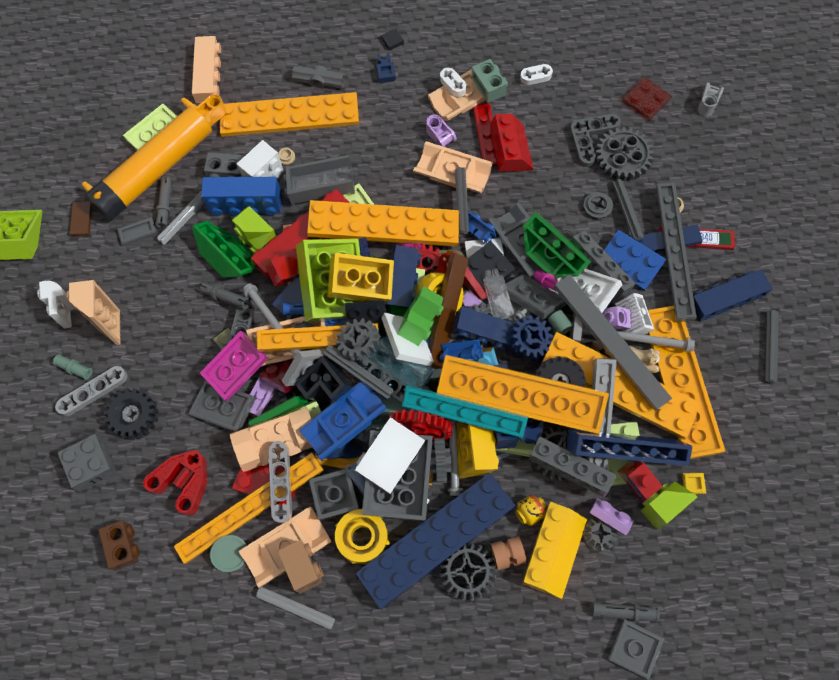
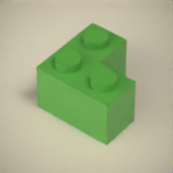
[397,286,444,346]

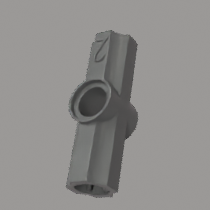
[292,65,345,89]

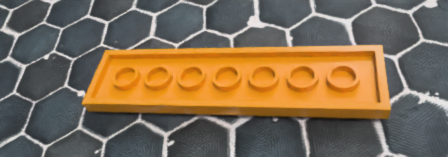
[220,92,359,137]
[308,200,459,246]
[647,306,725,459]
[542,332,701,439]
[437,355,609,434]

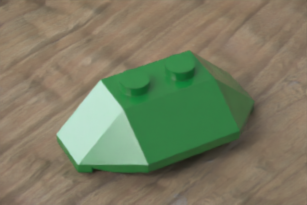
[523,212,591,278]
[192,221,254,277]

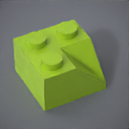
[232,206,276,254]
[640,482,697,530]

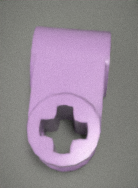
[426,115,457,147]

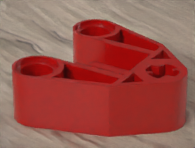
[143,450,208,516]

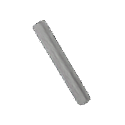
[157,190,204,245]
[256,587,335,629]

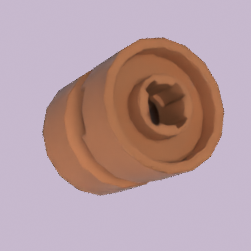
[490,536,526,571]

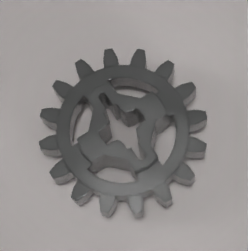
[335,318,380,361]
[430,438,452,483]

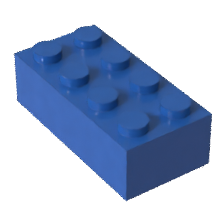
[201,177,282,216]

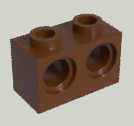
[98,520,140,571]

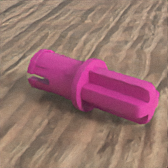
[534,270,559,292]

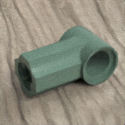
[548,310,573,336]

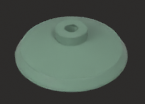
[210,535,247,572]

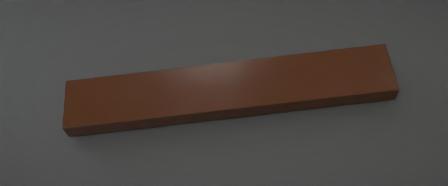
[423,253,468,370]

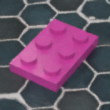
[200,331,268,401]

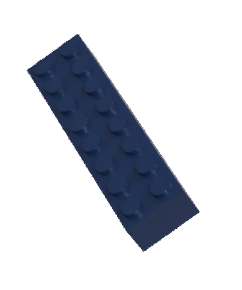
[356,473,516,610]

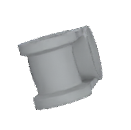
[698,82,724,117]

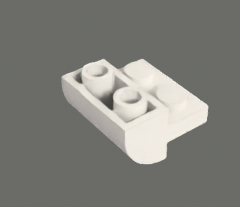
[38,281,76,329]

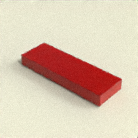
[444,251,487,300]

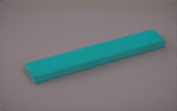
[402,385,528,438]

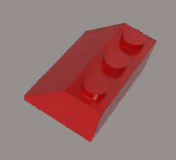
[489,114,533,172]

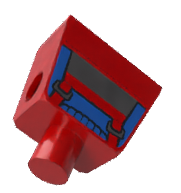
[617,460,663,502]

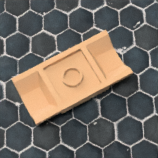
[428,69,485,121]
[413,141,493,194]
[230,407,312,472]
[239,506,332,588]

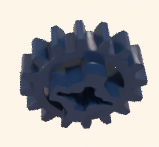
[509,315,553,359]

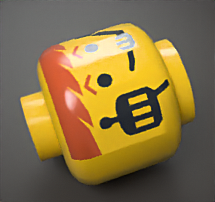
[515,495,547,526]

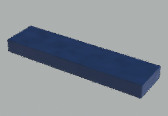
[631,224,703,252]

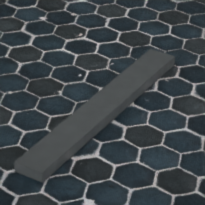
[656,182,696,322]
[554,275,672,411]

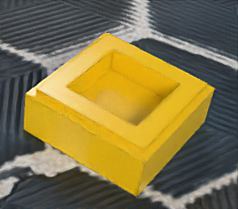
[682,473,706,494]

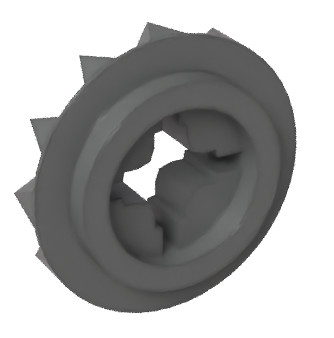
[583,192,613,220]
[583,518,617,551]

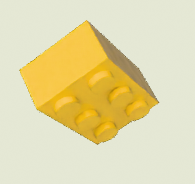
[328,253,394,304]

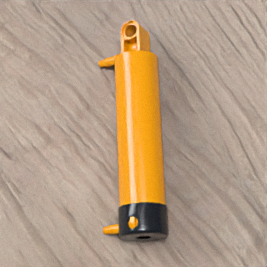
[82,94,226,221]

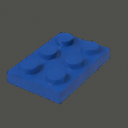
[604,230,666,291]

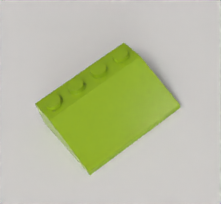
[0,210,42,260]
[296,239,365,322]

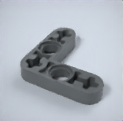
[570,114,621,167]

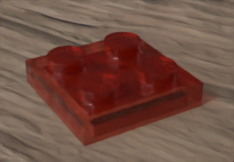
[622,77,672,121]

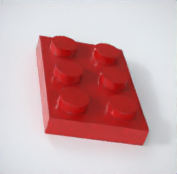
[232,461,297,507]

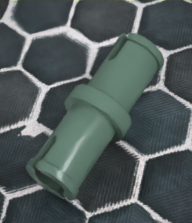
[53,354,93,380]

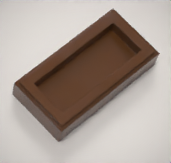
[70,201,93,237]

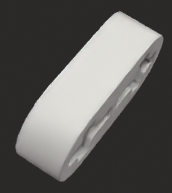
[520,64,553,85]
[440,68,466,97]

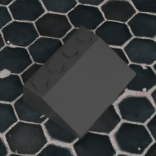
[362,430,432,522]

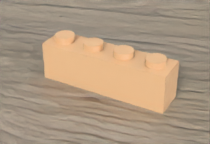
[192,36,221,103]

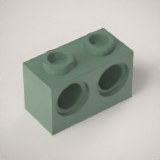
[471,59,508,103]

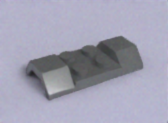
[488,202,545,278]

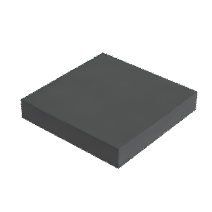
[607,619,665,680]

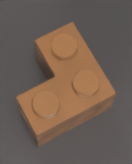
[278,539,324,594]

